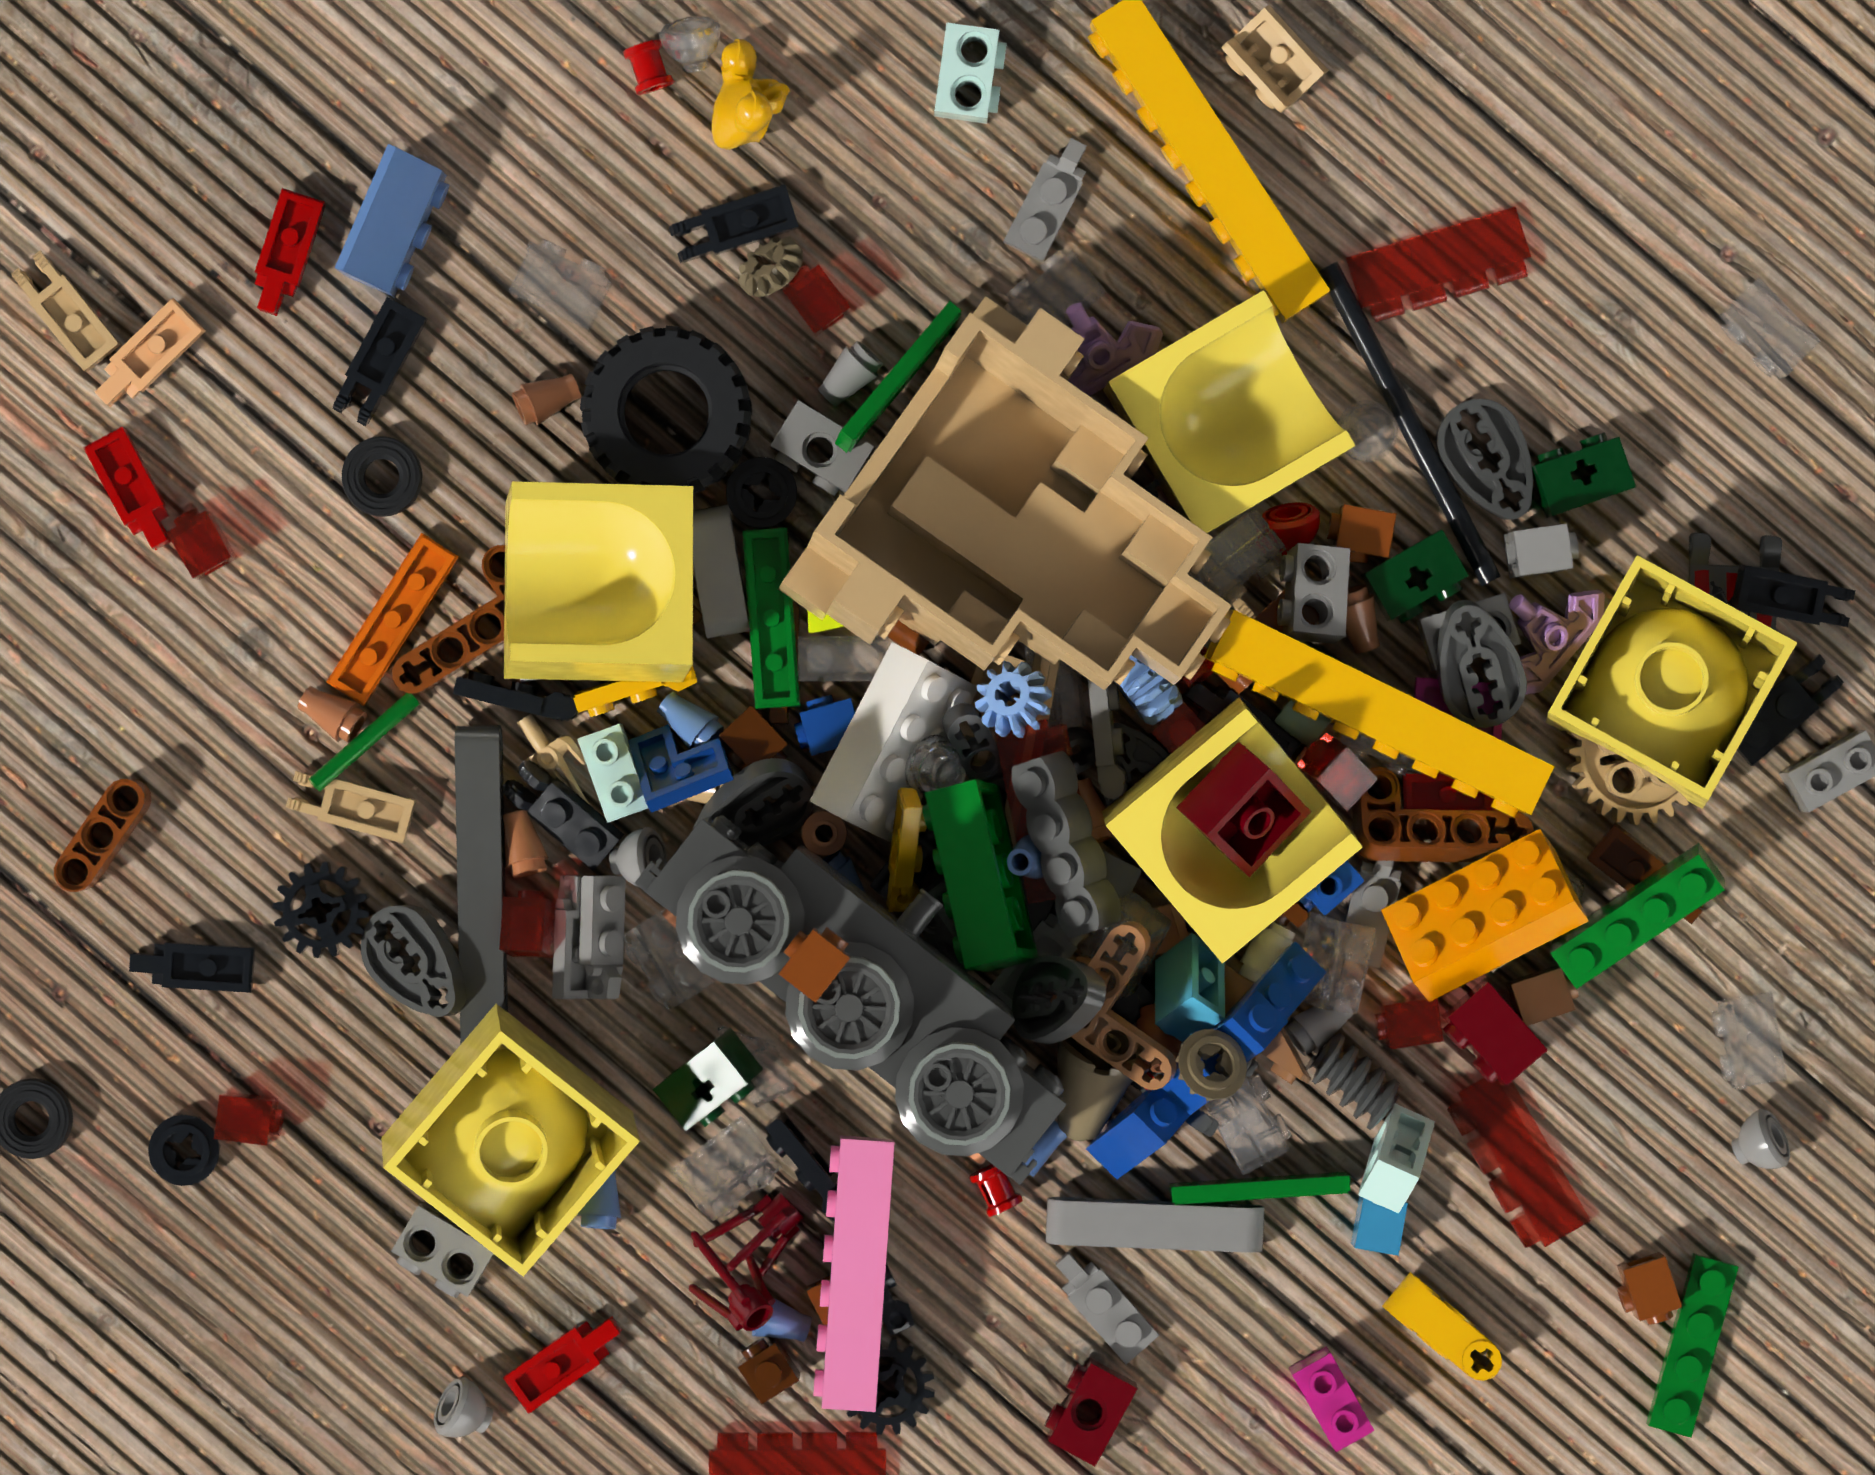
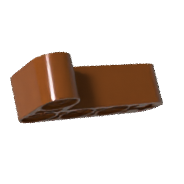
[392,545,505,694]
[1352,767,1534,862]

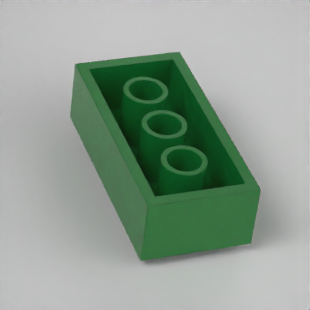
[923,779,1038,972]

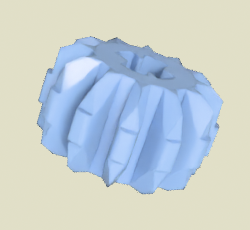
[1114,655,1183,725]
[974,661,1052,738]

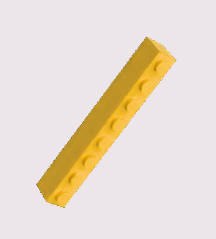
[1088,0,1331,324]
[1205,609,1555,818]

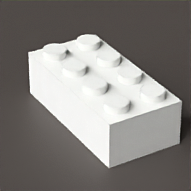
[810,642,977,842]

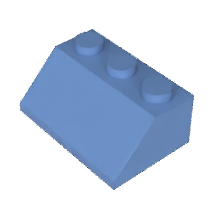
[335,144,449,297]

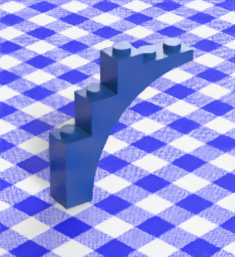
[1086,941,1327,1180]

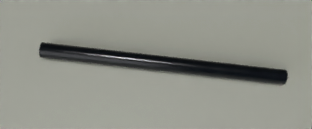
[1318,261,1501,586]

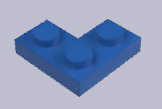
[628,724,734,813]

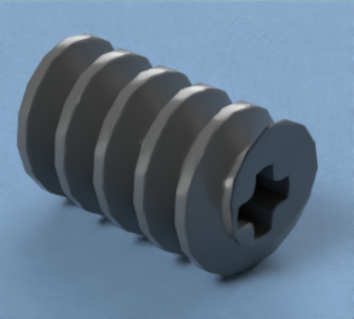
[1305,1033,1400,1130]

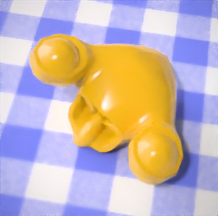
[711,39,790,150]

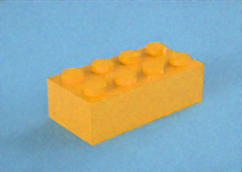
[1381,829,1589,1002]

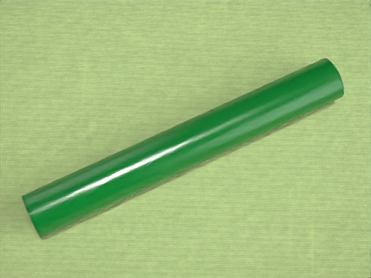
[308,693,420,792]

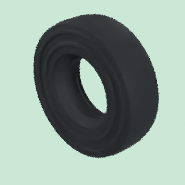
[342,436,423,517]
[0,1078,73,1159]

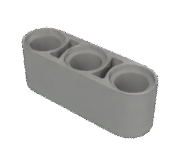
[693,504,750,639]

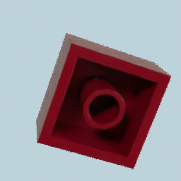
[1176,742,1312,878]
[1442,981,1548,1085]

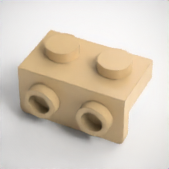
[1221,5,1329,113]

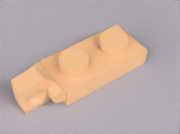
[94,298,206,407]

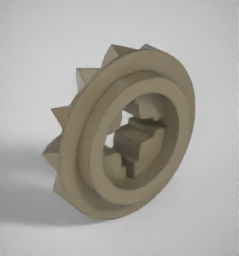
[738,236,803,297]
[1175,1029,1247,1102]

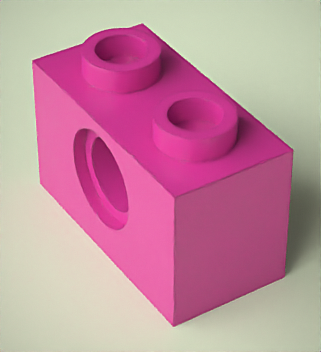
[1288,1346,1375,1452]

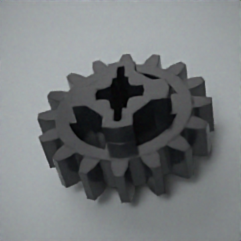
[272,861,371,958]
[847,1337,935,1435]

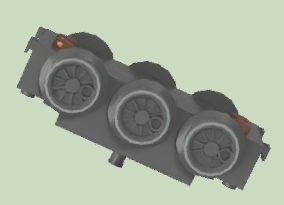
[635,815,1067,1185]

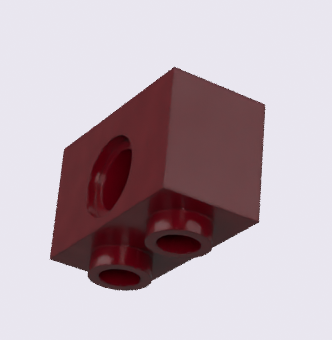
[1044,1357,1138,1467]

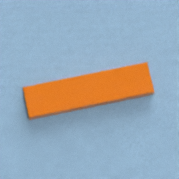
[326,533,460,706]

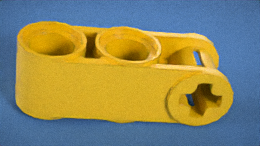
[1382,1272,1502,1381]

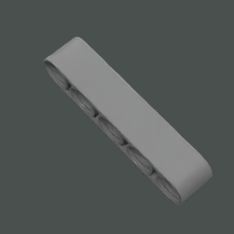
[1045,1197,1265,1253]

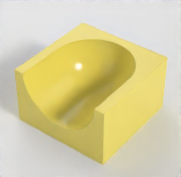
[1104,290,1356,534]
[504,481,693,682]
[1546,555,1797,809]
[1102,697,1363,964]
[381,1003,640,1277]

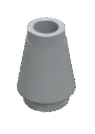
[818,341,883,407]
[1285,995,1353,1056]

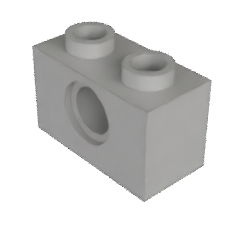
[770,400,875,496]

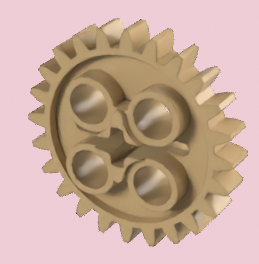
[1564,731,1689,825]

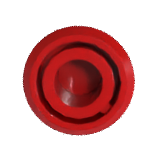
[1258,502,1320,556]

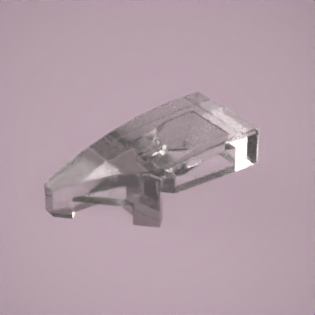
[717,1026,796,1108]

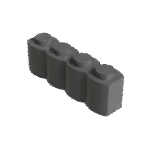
[1011,750,1121,939]

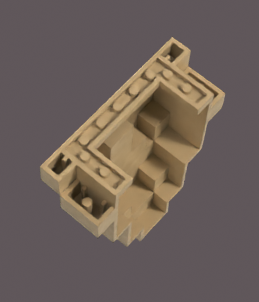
[778,296,1232,690]

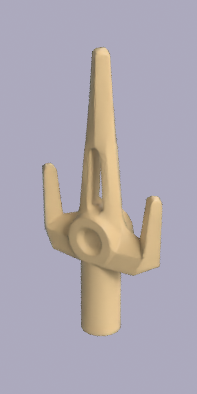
[517,713,590,805]

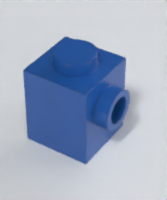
[794,695,855,756]
[1299,860,1365,916]

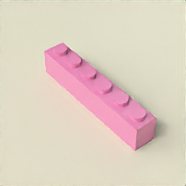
[813,1135,895,1412]

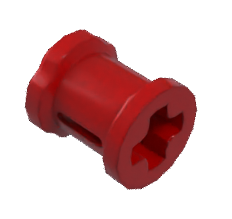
[623,39,674,95]
[969,1164,1023,1217]

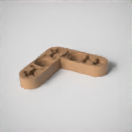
[1071,921,1177,1090]

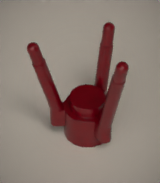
[693,1192,804,1277]
[688,1231,776,1331]

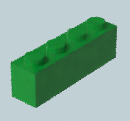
[1550,843,1725,989]

